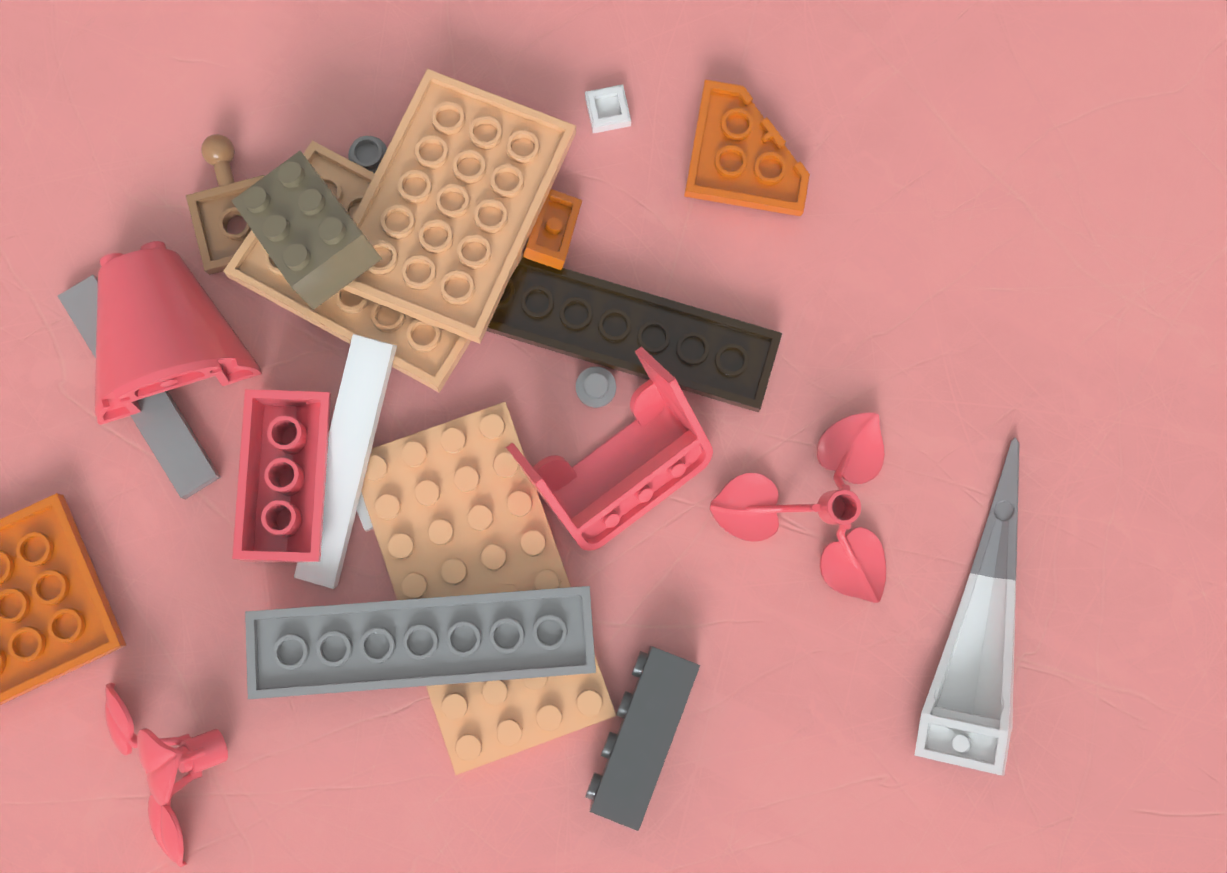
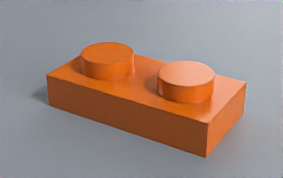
[523,189,582,270]

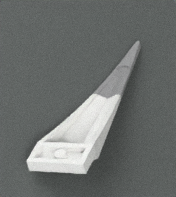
[914,437,1020,776]

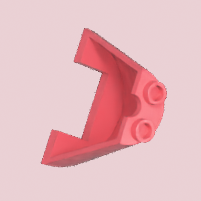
[95,241,262,425]

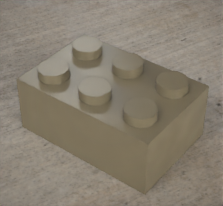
[232,151,382,310]

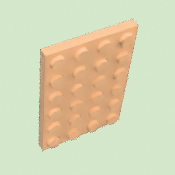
[342,69,576,344]
[223,140,523,393]

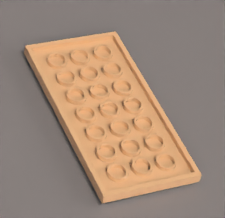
[361,402,616,775]

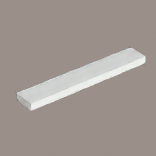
[294,334,397,589]

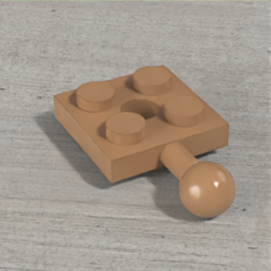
[186,134,265,275]

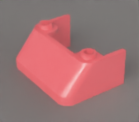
[506,346,713,551]

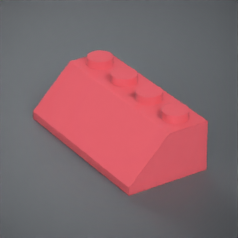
[232,389,331,563]

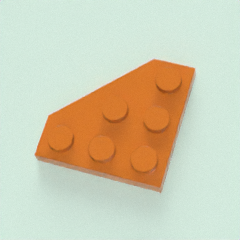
[684,79,810,217]

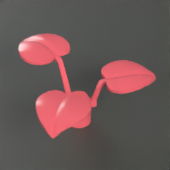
[710,413,886,603]
[105,683,228,867]

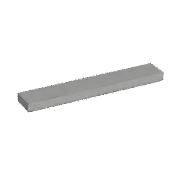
[58,275,221,500]

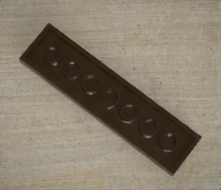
[486,256,782,412]

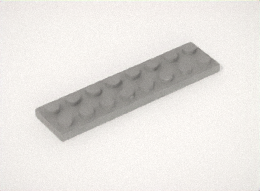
[245,586,596,699]

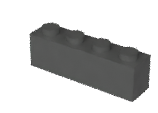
[585,646,700,831]

